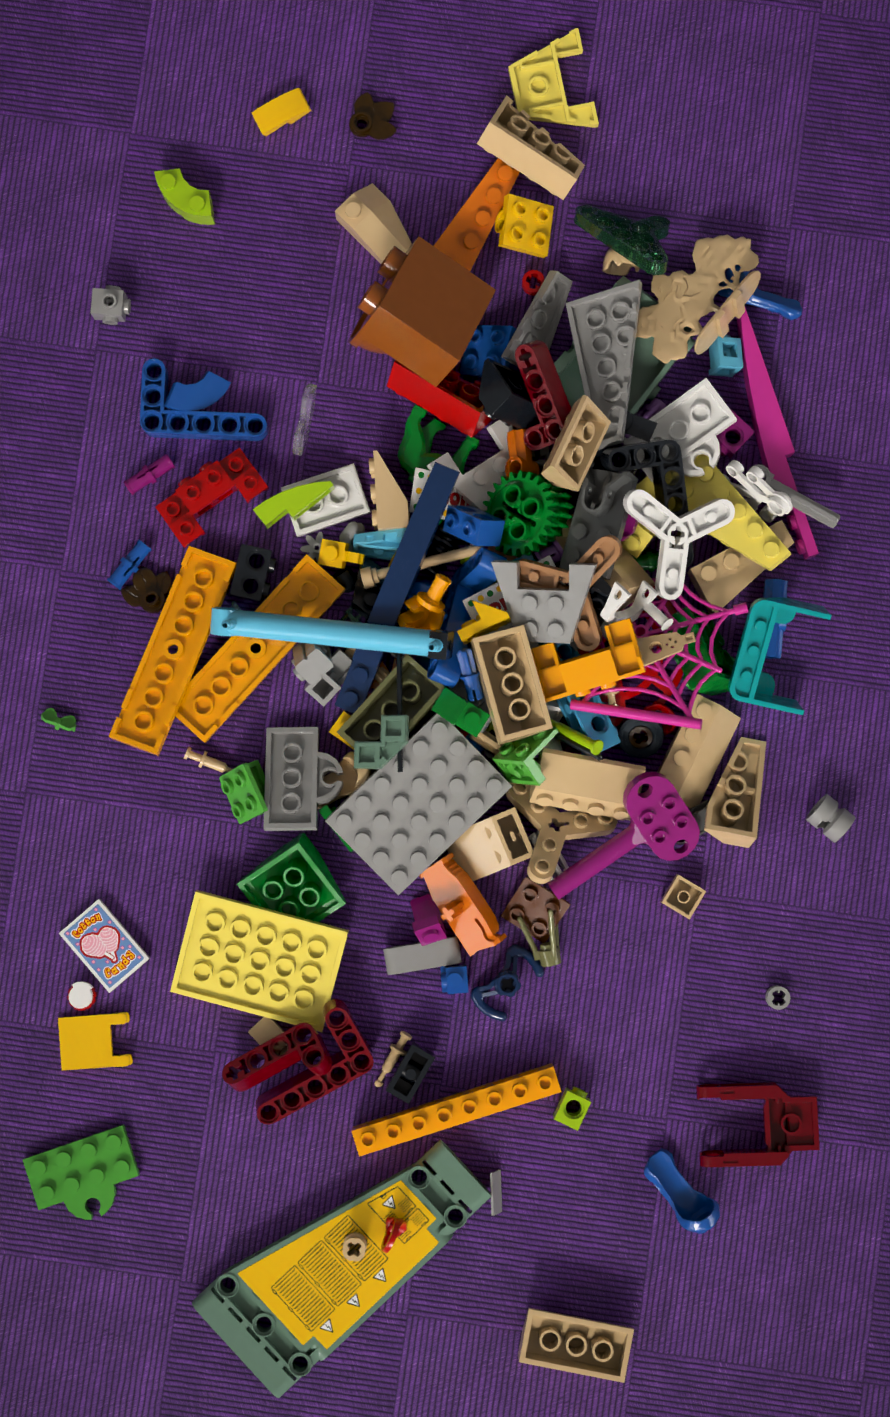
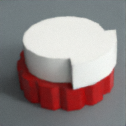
[67,981,97,1011]

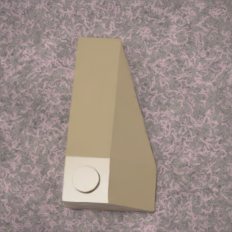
[704,737,766,848]

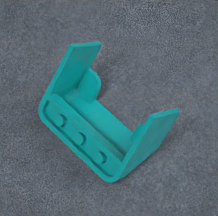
[728,597,832,715]

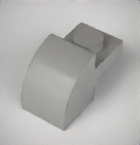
[304,648,353,707]

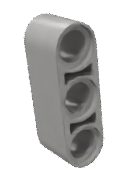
[383,936,462,975]

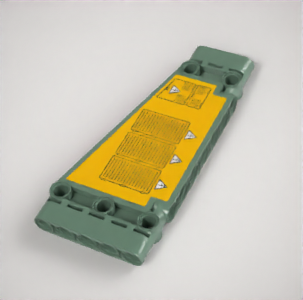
[192,1140,491,1398]

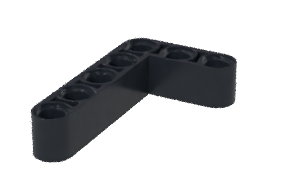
[600,439,694,567]

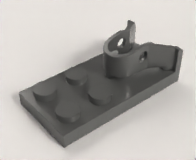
[559,468,638,580]

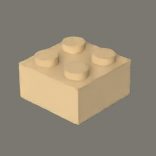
[660,874,706,919]

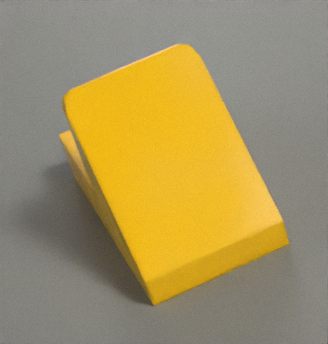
[457,601,511,645]

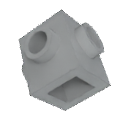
[90,285,131,325]

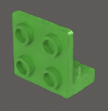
[492,727,559,786]

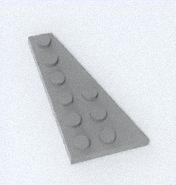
[566,280,642,450]

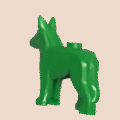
[397,405,479,527]

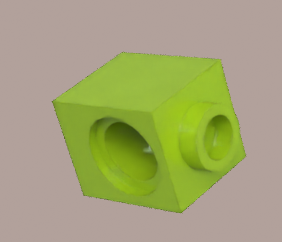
[553,1086,591,1131]

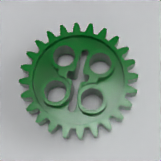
[483,470,560,557]

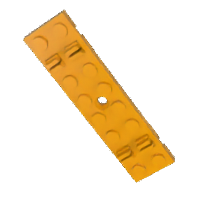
[109,546,237,756]
[175,554,345,743]

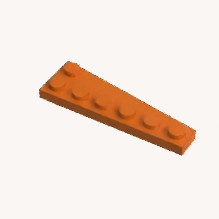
[434,158,520,271]

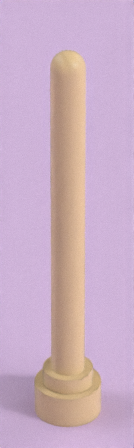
[360,545,484,589]

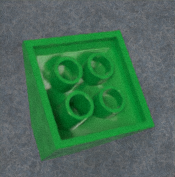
[237,832,346,922]

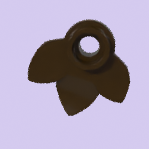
[349,92,396,140]
[121,566,172,613]

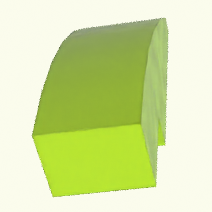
[253,481,335,529]

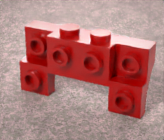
[155,447,269,548]

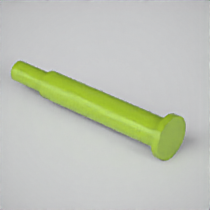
[550,718,603,755]

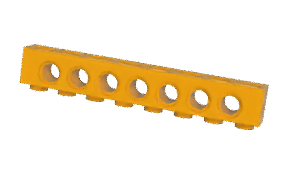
[351,1063,561,1157]

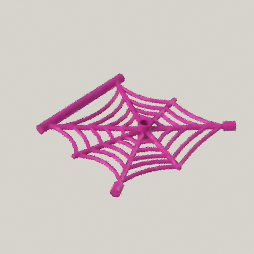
[570,578,748,730]

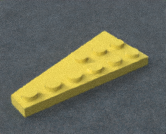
[636,454,791,571]

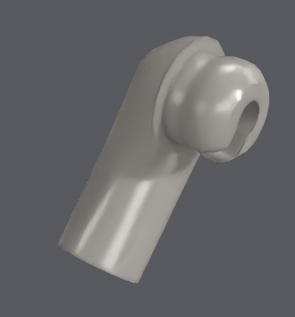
[339,521,365,552]

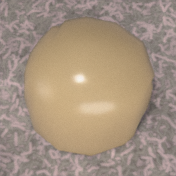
[602,245,643,276]

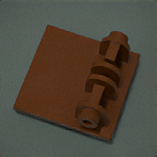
[501,876,571,943]

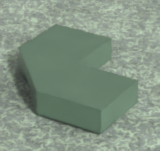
[354,715,409,769]

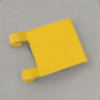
[58,1012,133,1070]

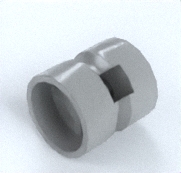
[805,794,856,843]

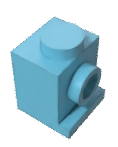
[708,335,743,377]

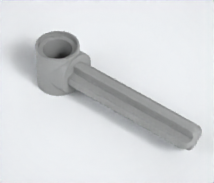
[748,464,840,528]

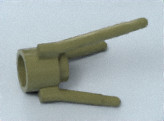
[517,909,562,967]

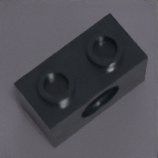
[386,1041,435,1104]

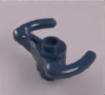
[471,944,545,1021]

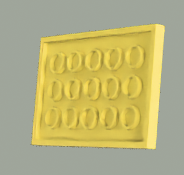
[170,890,349,1032]

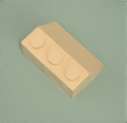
[541,395,611,492]

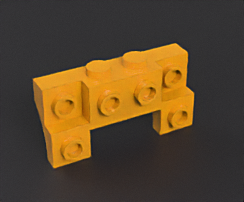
[531,618,646,702]

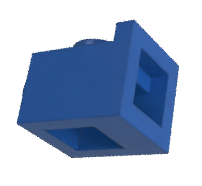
[440,964,469,994]

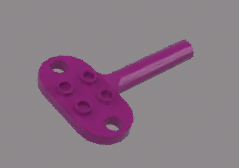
[547,772,700,900]

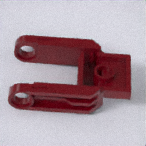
[696,1082,820,1167]

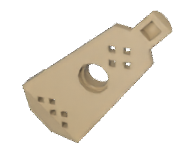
[637,632,696,666]

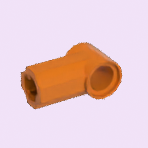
[505,429,539,478]

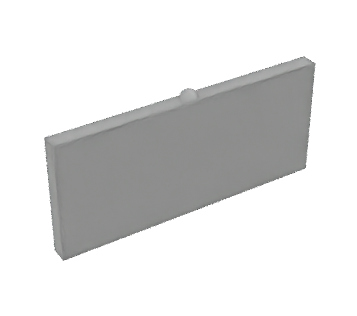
[490,1170,502,1216]

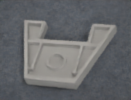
[491,560,598,644]

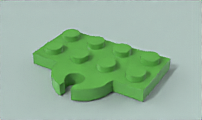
[23,1124,140,1220]

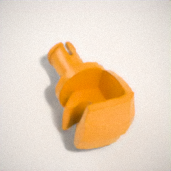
[397,573,452,630]

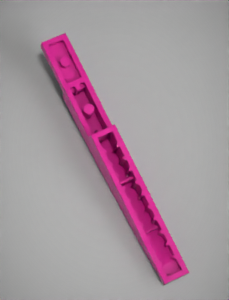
[737,308,819,560]

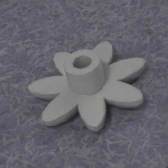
[300,532,323,562]

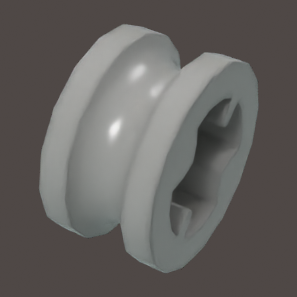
[765,985,791,1010]

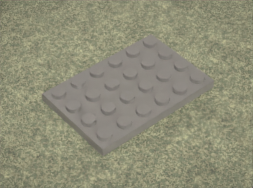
[325,713,512,896]

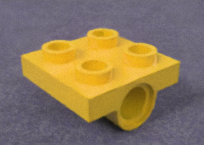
[495,194,554,258]

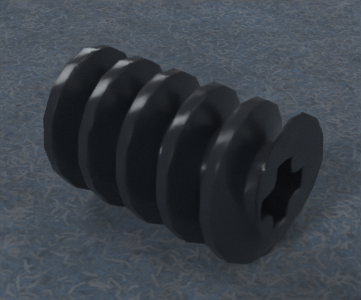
[422,520,467,576]

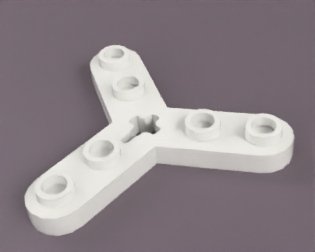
[623,489,735,600]

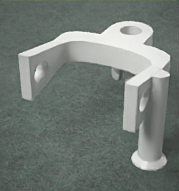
[600,581,673,641]

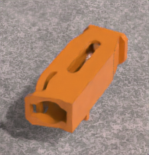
[419,852,507,956]

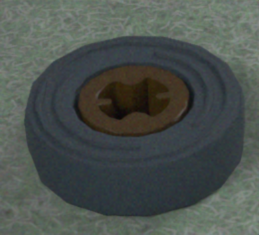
[618,718,664,758]

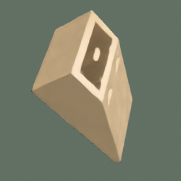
[369,450,410,531]
[447,807,533,881]

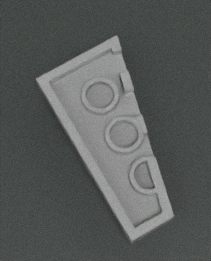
[501,270,573,376]

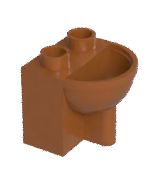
[348,236,496,387]

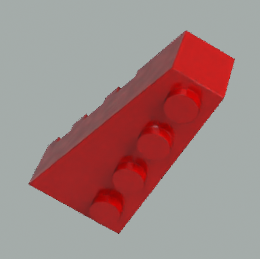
[387,360,493,437]

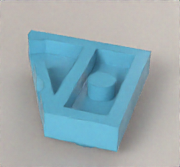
[353,528,406,560]

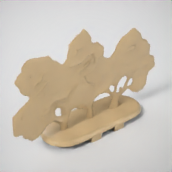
[636,234,761,364]

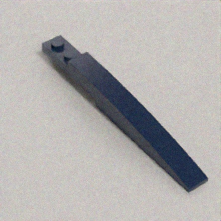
[335,462,460,713]

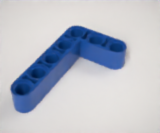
[140,358,269,441]
[427,547,507,688]

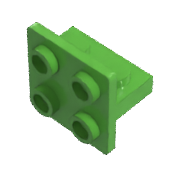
[219,760,268,824]

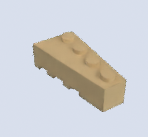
[477,95,585,200]
[687,520,794,614]

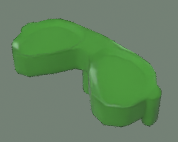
[41,708,76,732]

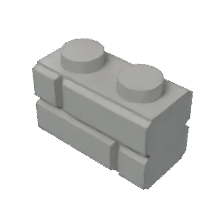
[291,643,333,684]

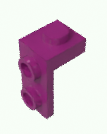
[410,894,447,946]

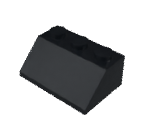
[479,358,540,430]

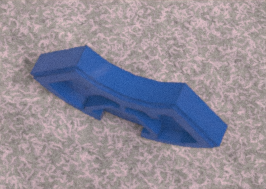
[164,371,231,411]

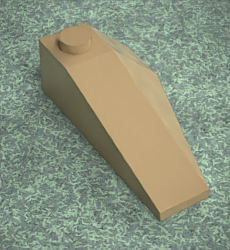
[335,183,412,264]

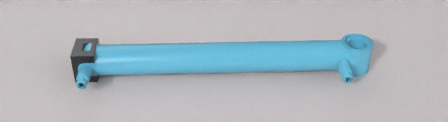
[210,607,454,660]

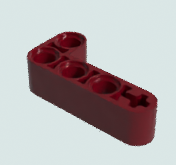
[515,340,571,450]
[222,1023,332,1092]

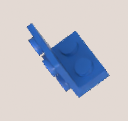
[459,325,520,377]

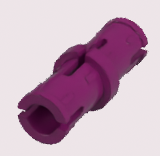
[123,454,176,496]

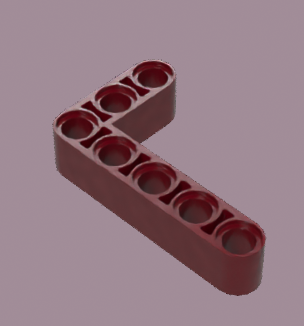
[256,999,374,1125]

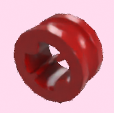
[522,270,545,296]

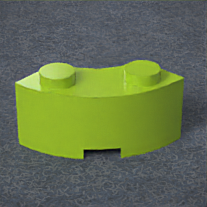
[154,168,215,225]

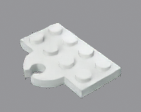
[623,378,737,482]

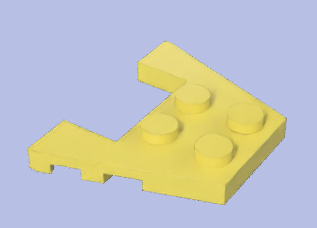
[508,28,599,128]

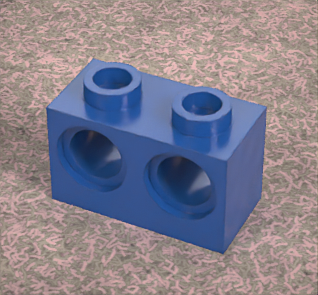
[443,505,505,546]

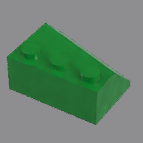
[668,607,735,696]

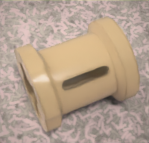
[342,1232,367,1261]

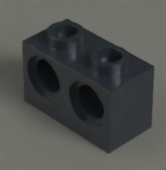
[230,544,277,604]

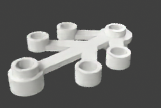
[723,460,793,523]

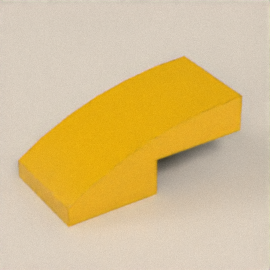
[251,88,312,136]

